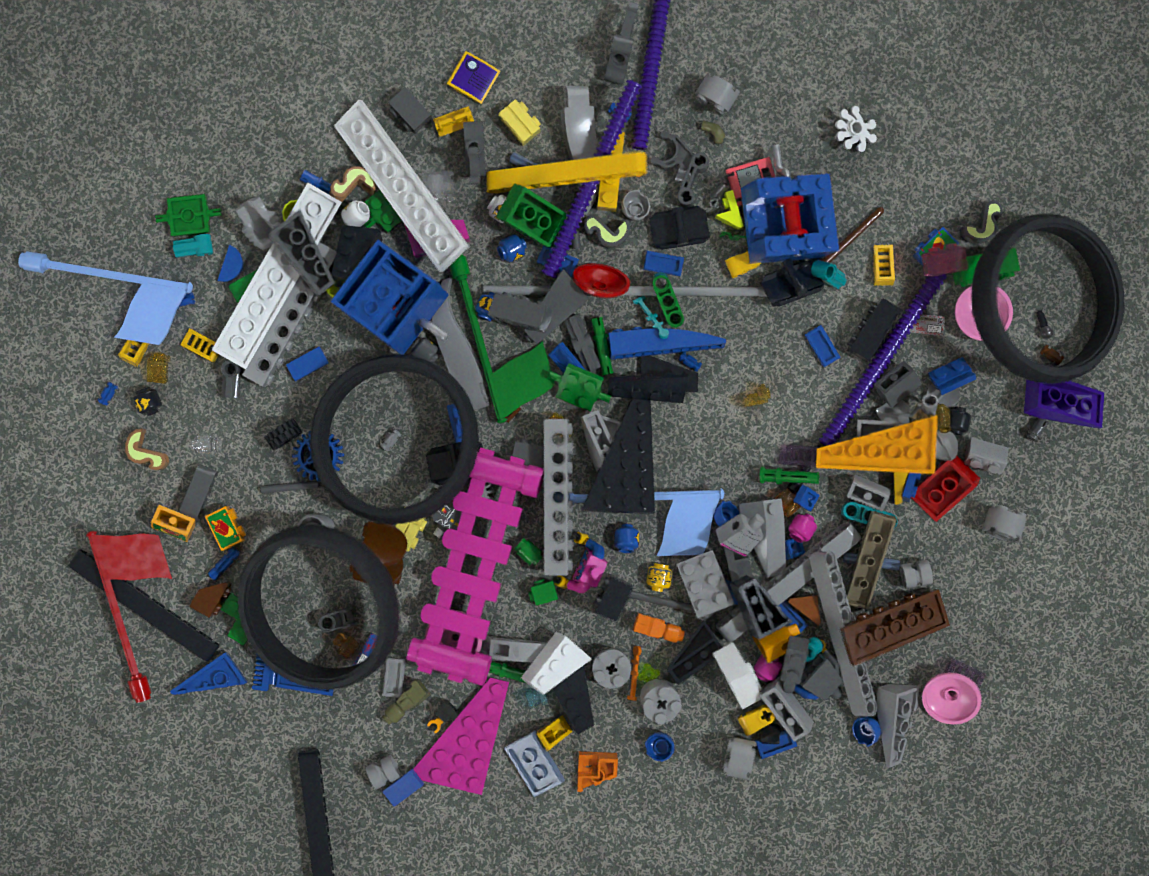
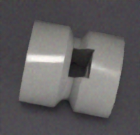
[900,559,933,589]
[366,755,401,789]

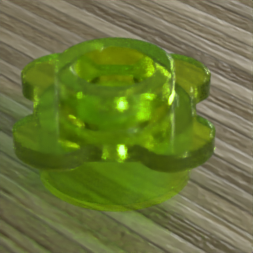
[638,663,660,683]

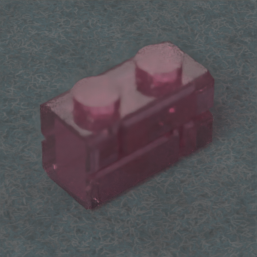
[921,243,968,277]

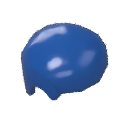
[714,501,740,527]
[852,716,881,747]
[644,732,675,762]

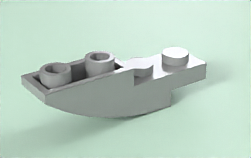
[479,636,547,662]

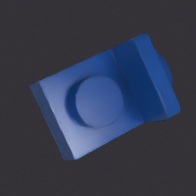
[793,484,820,512]

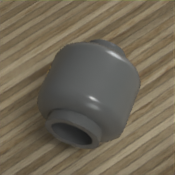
[409,338,439,363]

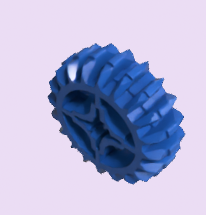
[292,431,345,481]

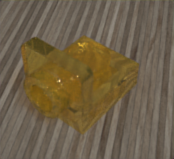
[147,352,171,384]
[743,384,771,408]

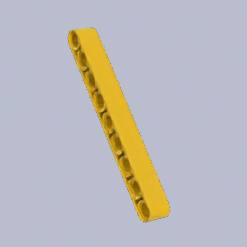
[486,152,647,193]

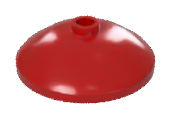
[573,263,630,299]

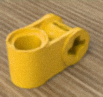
[725,251,761,278]
[737,704,775,736]

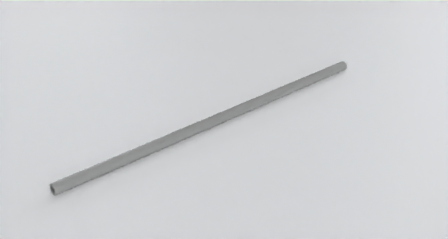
[484,285,808,297]

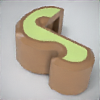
[329,166,377,202]
[125,429,169,470]

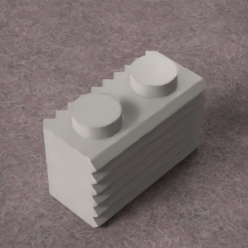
[964,437,1009,475]
[847,475,891,512]

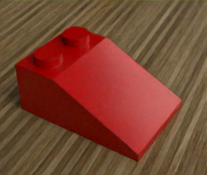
[911,455,980,522]

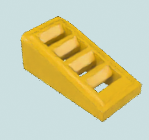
[873,245,895,286]
[181,328,219,363]
[118,340,149,367]
[894,472,909,505]

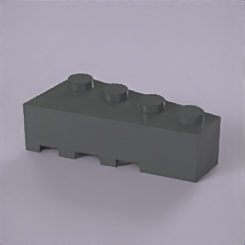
[268,210,334,297]

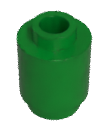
[514,538,542,566]

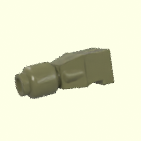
[382,680,431,725]

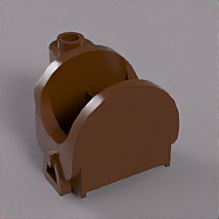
[349,521,408,586]

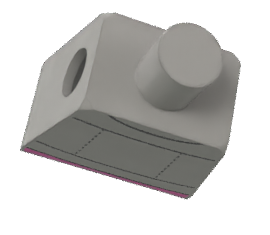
[716,514,764,556]

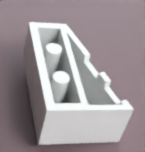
[521,632,591,694]
[713,642,763,709]

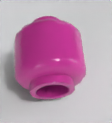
[788,513,817,543]
[754,654,782,682]

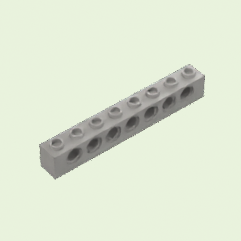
[243,242,336,388]
[544,419,573,575]

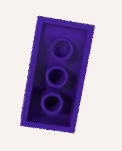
[1024,379,1104,429]

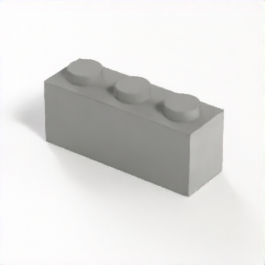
[760,677,814,742]

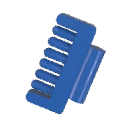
[252,653,277,691]

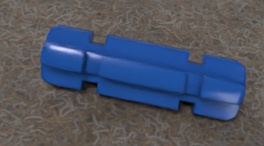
[208,547,240,580]

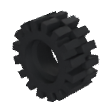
[265,419,302,451]

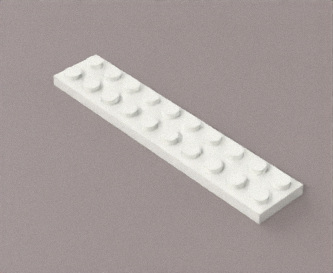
[334,100,469,272]
[212,183,342,369]

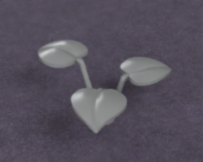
[876,384,960,461]

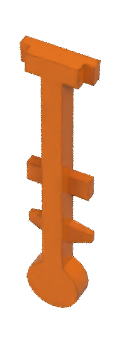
[627,646,642,701]

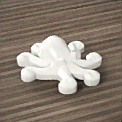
[835,106,877,152]

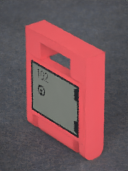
[725,157,775,207]

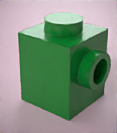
[528,579,558,606]

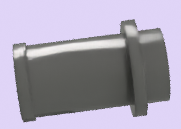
[1027,418,1049,442]

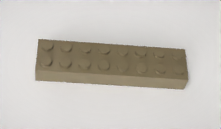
[846,511,896,610]

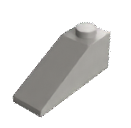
[581,410,612,472]

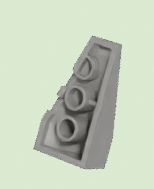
[738,498,786,577]
[876,684,920,768]

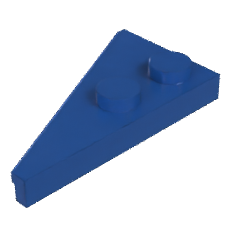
[170,652,248,695]

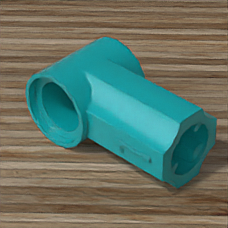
[173,234,213,258]
[811,260,847,289]

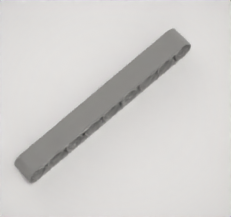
[716,521,861,643]
[810,551,877,717]

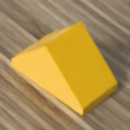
[537,715,573,751]

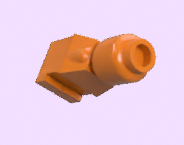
[632,612,685,643]

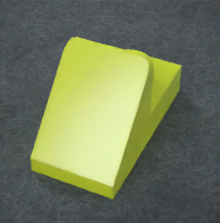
[715,190,744,230]

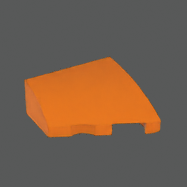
[577,752,618,792]

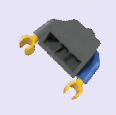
[794,640,843,700]

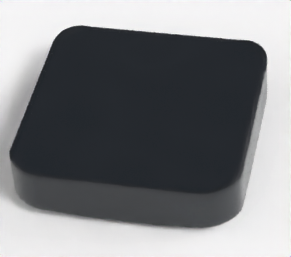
[760,725,781,744]

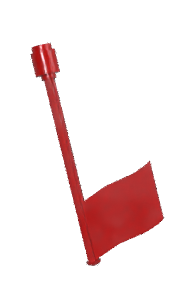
[86,531,172,703]

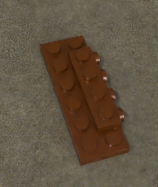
[839,589,950,666]

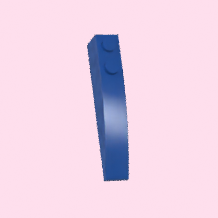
[608,327,726,360]

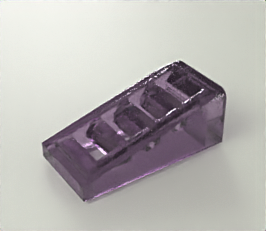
[779,445,818,468]
[943,657,986,688]

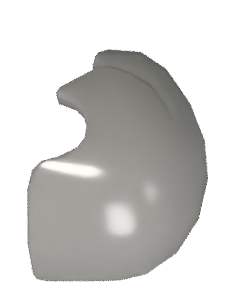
[621,190,651,221]

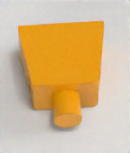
[752,623,800,663]

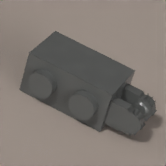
[781,636,809,694]

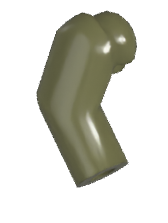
[701,120,725,144]

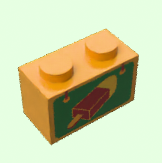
[151,505,195,542]
[205,506,246,551]

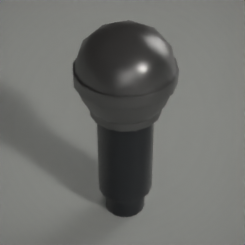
[1037,310,1053,339]

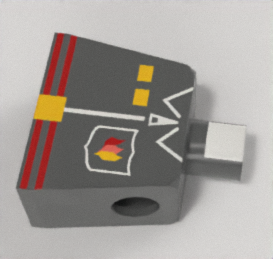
[432,500,462,539]

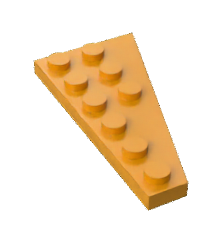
[816,415,938,474]

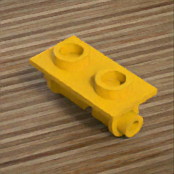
[433,106,474,137]

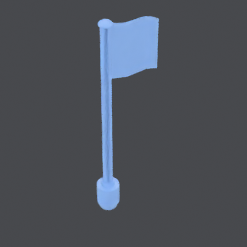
[19,251,193,345]
[554,488,724,556]

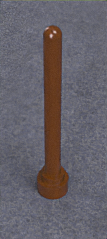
[817,207,884,263]

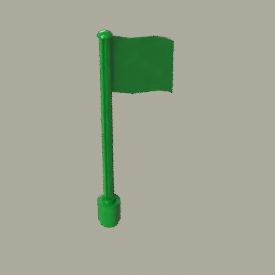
[449,253,555,424]

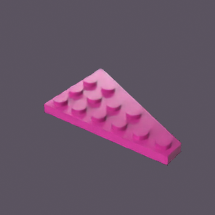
[413,677,509,795]

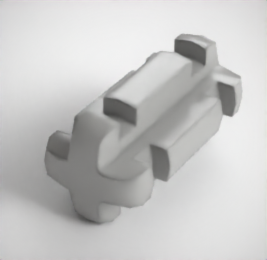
[380,428,401,452]

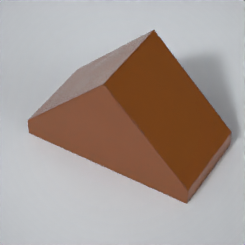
[786,594,821,626]

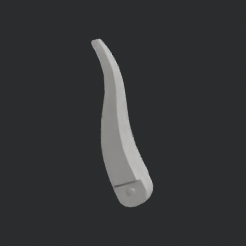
[560,85,600,220]
[432,277,489,410]

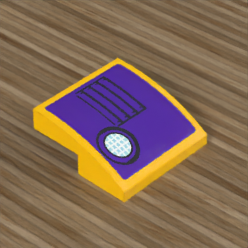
[446,51,500,104]

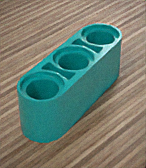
[841,502,898,528]

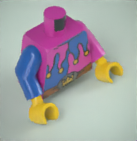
[554,532,607,593]

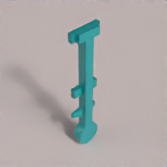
[632,296,669,339]

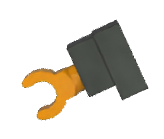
[427,699,460,733]

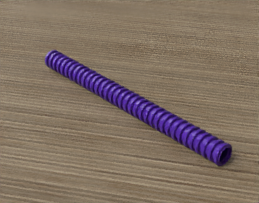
[631,0,671,150]
[541,80,642,278]
[818,269,947,446]

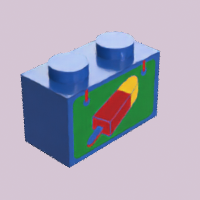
[913,227,959,272]

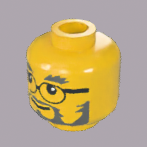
[646,563,673,592]

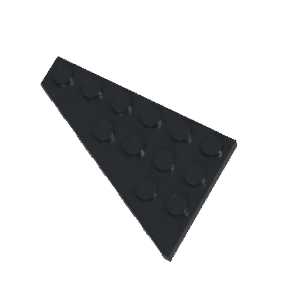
[581,399,655,514]

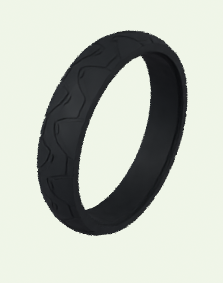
[971,214,1125,384]
[310,354,479,524]
[238,525,400,690]

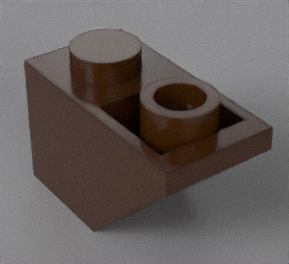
[189,581,232,618]

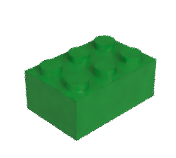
[496,183,567,248]
[951,248,1020,288]

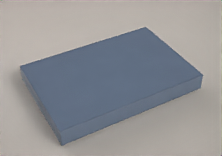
[504,730,565,797]

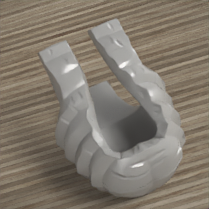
[235,196,281,250]

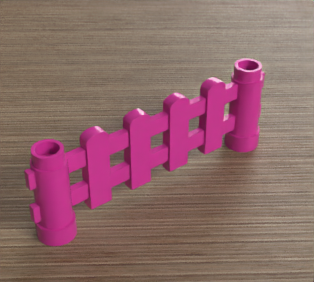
[407,447,544,686]

